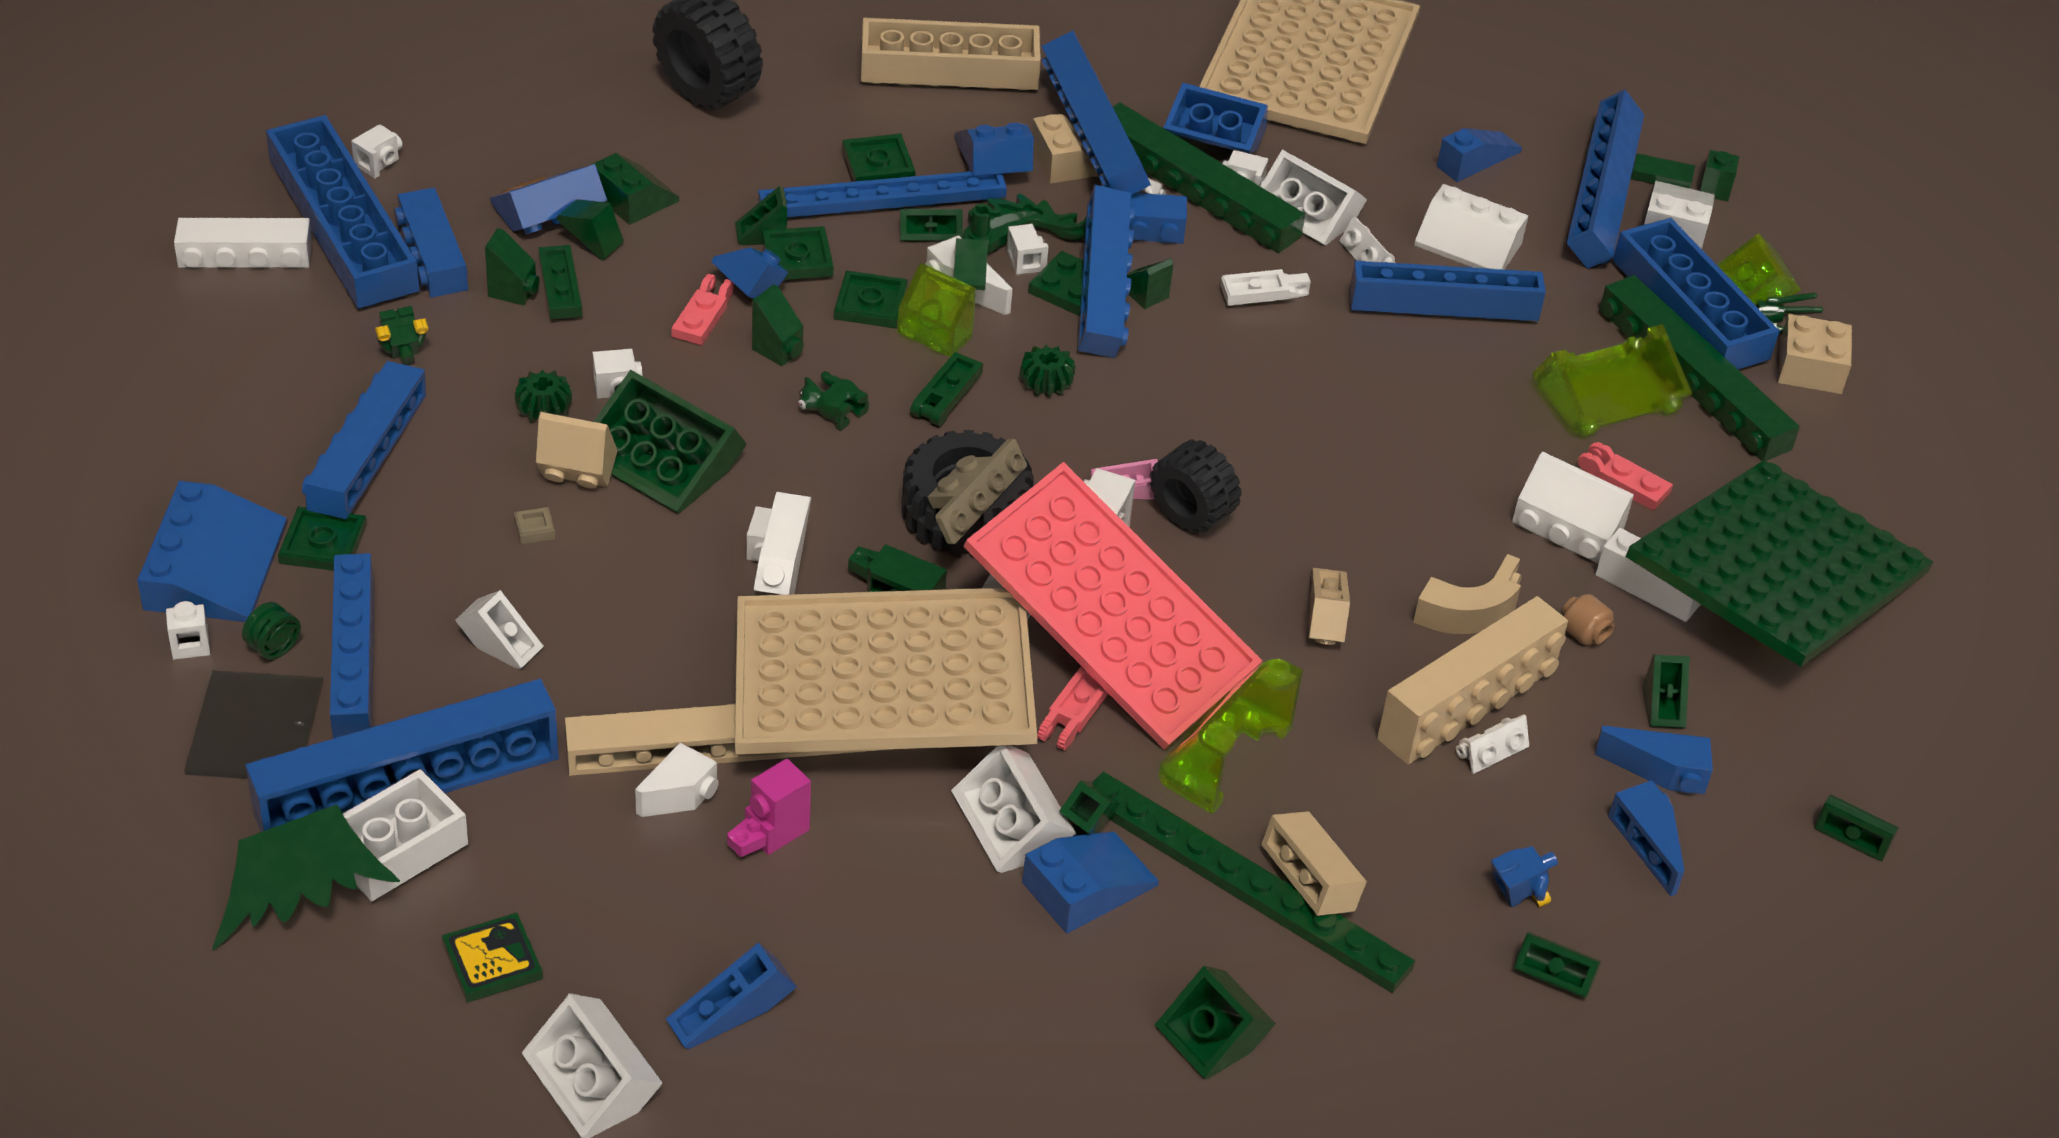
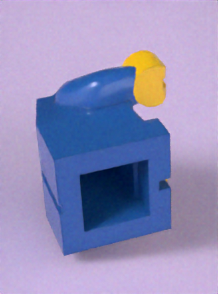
[1491,847,1558,908]

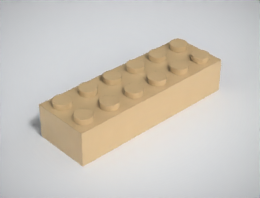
[861,18,1040,90]
[1377,596,1568,765]

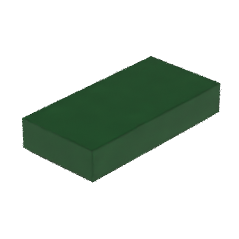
[1631,153,1695,189]

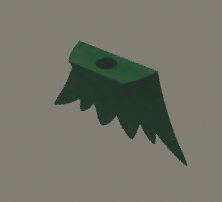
[212,804,400,950]

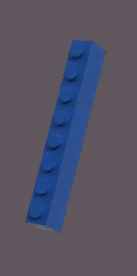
[1041,30,1151,195]
[1567,89,1644,269]

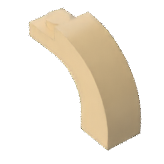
[1413,554,1522,634]

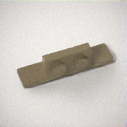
[928,438,1027,544]

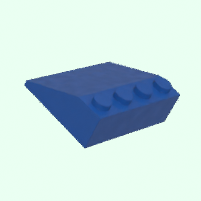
[137,481,287,622]

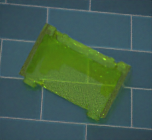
[1532,324,1692,436]
[1159,659,1303,814]

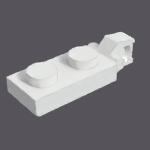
[1220,269,1310,306]

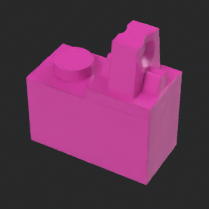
[727,758,811,857]

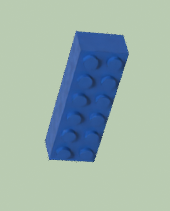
[1613,218,1779,369]

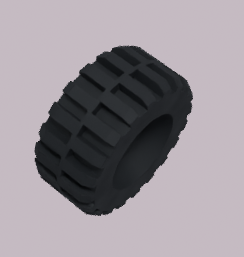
[652,0,763,110]
[902,430,1034,556]

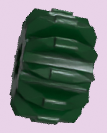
[1020,344,1076,398]
[514,369,572,422]

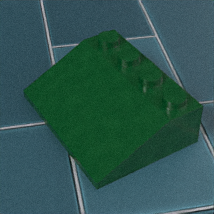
[594,369,747,514]

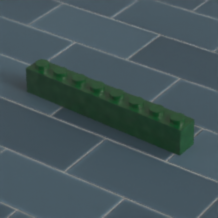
[1113,102,1305,254]
[1599,275,1800,461]

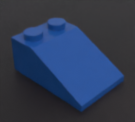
[955,123,1034,176]
[1022,831,1159,934]

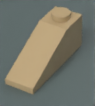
[1308,568,1350,645]

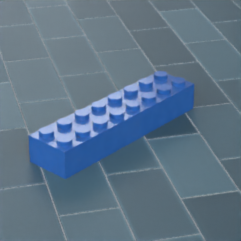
[266,115,419,308]
[245,679,559,832]

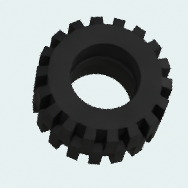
[1150,439,1242,534]

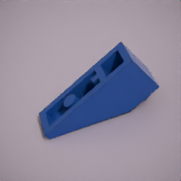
[1437,128,1522,182]
[1595,726,1713,794]
[1608,780,1685,897]
[666,942,797,1050]

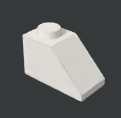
[455,590,544,669]
[635,743,719,817]

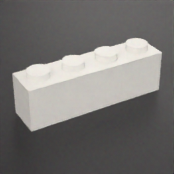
[174,218,312,268]

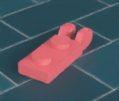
[671,274,735,345]
[1577,441,1673,510]
[1037,666,1109,751]

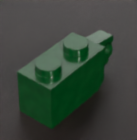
[848,544,947,592]

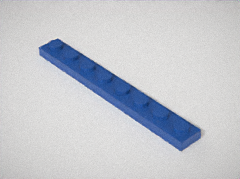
[758,171,1007,217]

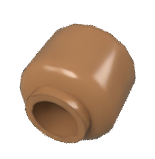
[1562,594,1615,646]

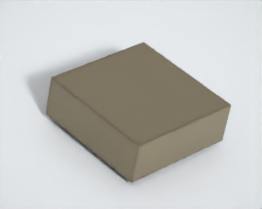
[514,507,555,545]

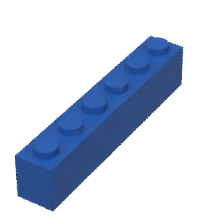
[1078,185,1135,358]
[1349,261,1546,321]
[302,361,426,519]
[330,553,374,739]

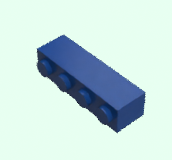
[394,187,468,298]

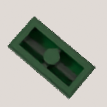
[1814,794,1899,862]
[1514,931,1601,998]

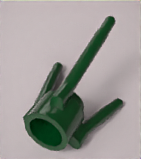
[1756,293,1823,334]

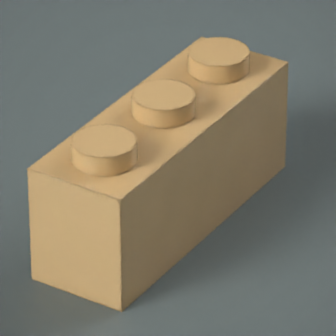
[1261,811,1367,916]

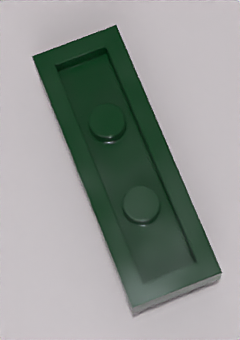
[538,245,582,319]

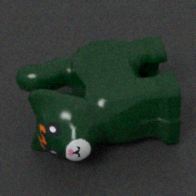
[798,371,869,431]

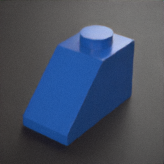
[711,247,788,298]

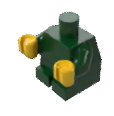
[375,306,429,364]

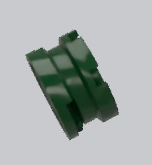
[242,602,301,660]

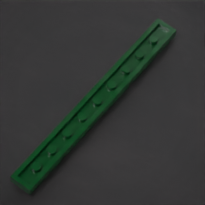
[1092,771,1415,994]

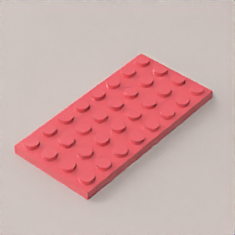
[963,462,1262,750]

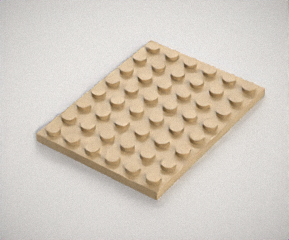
[1199,0,1420,144]
[735,588,1037,754]

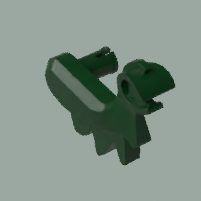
[963,193,1086,254]

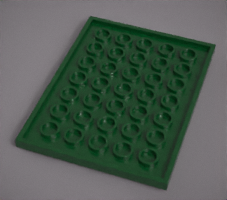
[1625,460,1934,667]

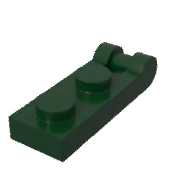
[910,352,983,427]

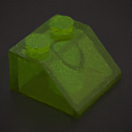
[1717,233,1802,305]
[897,263,976,357]

